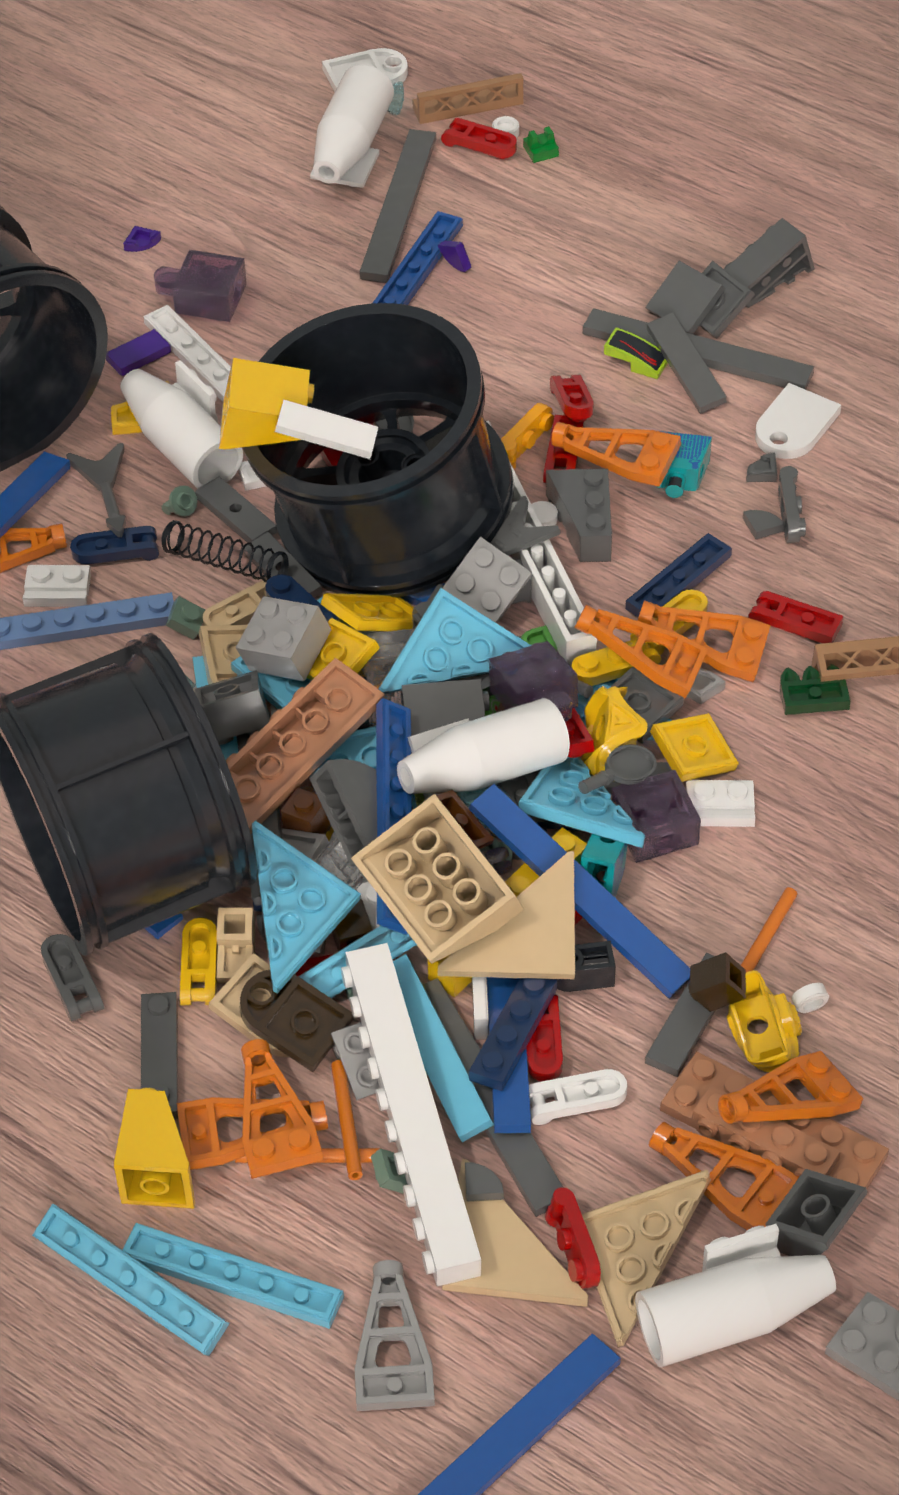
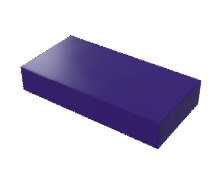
[106,329,171,376]

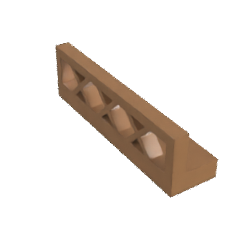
[412,73,523,124]
[812,636,899,682]

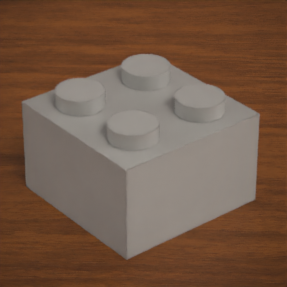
[236,596,332,681]

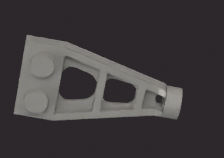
[355,1260,435,1411]

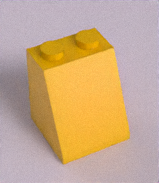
[219,358,314,449]
[113,1088,195,1209]

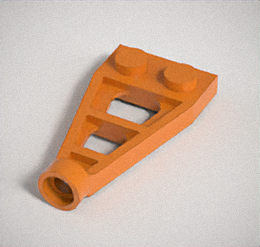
[551,422,681,487]
[0,523,67,573]
[637,600,771,682]
[574,605,708,699]
[241,1039,323,1179]
[718,1051,864,1124]
[176,1097,328,1170]
[649,1122,799,1230]

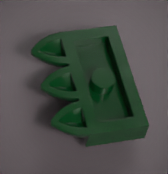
[780,664,851,715]

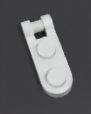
[529,1069,627,1125]

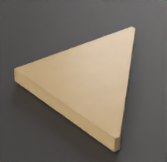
[437,851,575,979]
[442,1159,588,1307]
[582,1170,711,1348]

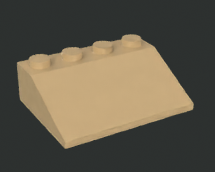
[351,794,524,964]

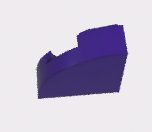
[123,226,161,252]
[438,240,472,272]

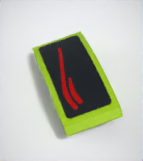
[604,328,668,380]

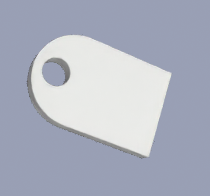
[322,48,408,92]
[755,383,841,459]

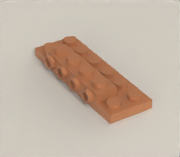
[226,658,385,834]
[660,1051,889,1189]

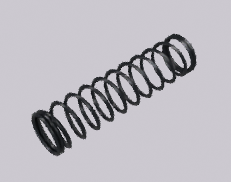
[161,520,289,583]

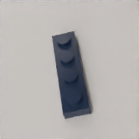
[625,533,732,617]
[469,978,557,1091]

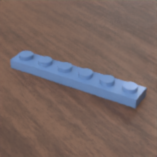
[0,592,174,650]

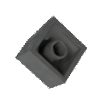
[195,670,270,745]
[765,1169,868,1256]

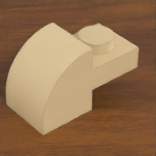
[217,907,255,983]

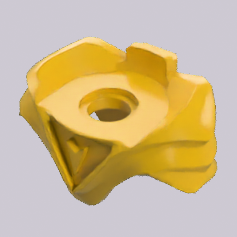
[581,686,647,775]
[726,970,802,1072]

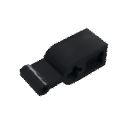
[556,941,616,992]

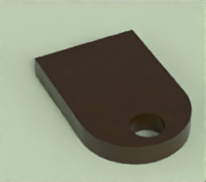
[240,969,354,1072]

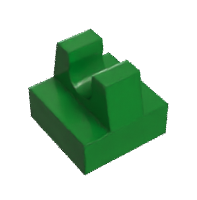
[523,126,559,163]

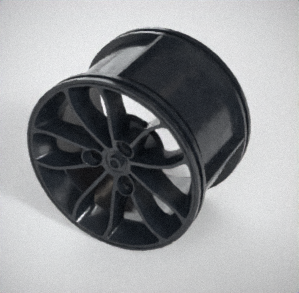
[0,205,108,472]
[242,303,514,598]
[0,633,257,956]

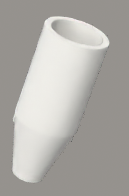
[310,65,394,188]
[120,360,243,489]
[397,698,570,801]
[635,1224,836,1367]

